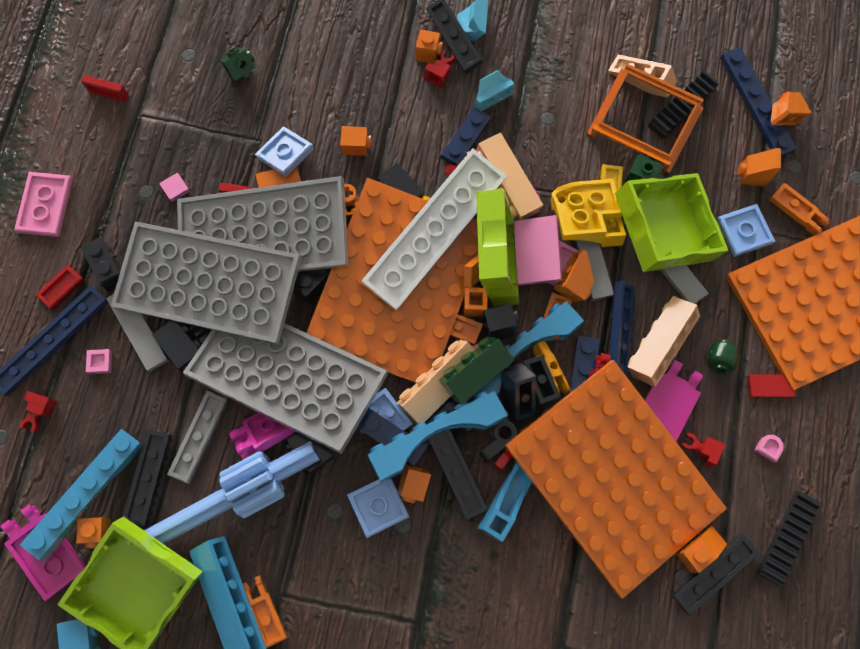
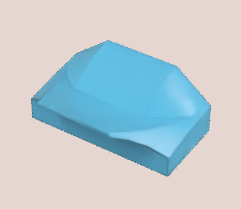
[457,0,488,42]
[474,70,514,111]

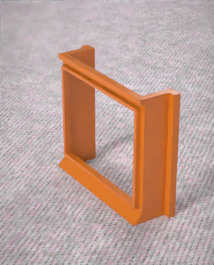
[587,64,704,174]

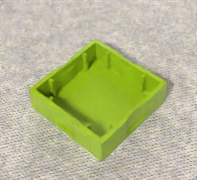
[614,173,728,272]
[476,189,519,307]
[58,517,203,649]

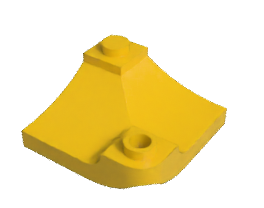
[550,179,626,247]

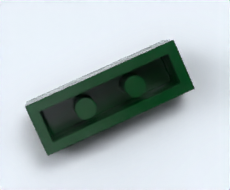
[439,337,514,405]

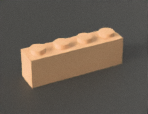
[476,132,543,221]
[628,296,700,388]
[397,340,475,424]

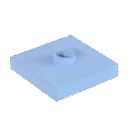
[255,126,314,177]
[716,204,775,257]
[347,478,409,538]

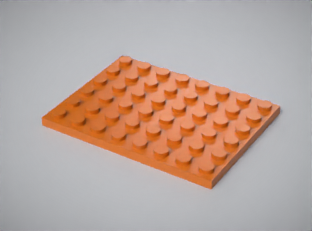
[307,178,478,383]
[725,216,860,390]
[504,360,727,599]

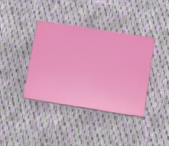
[14,172,73,237]
[514,215,562,286]

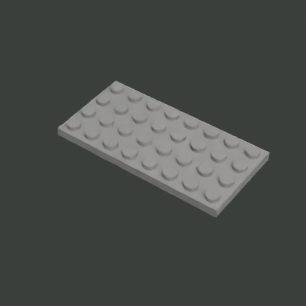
[177,176,349,272]
[111,221,302,344]
[183,323,388,454]

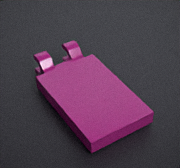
[644,360,703,441]
[229,413,296,460]
[1,504,86,601]

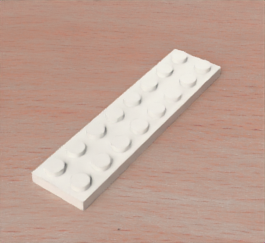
[361,148,507,311]

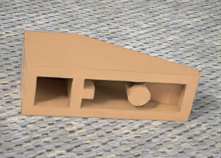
[608,55,677,98]

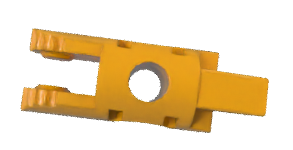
[532,341,571,395]

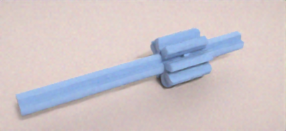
[144,441,320,544]

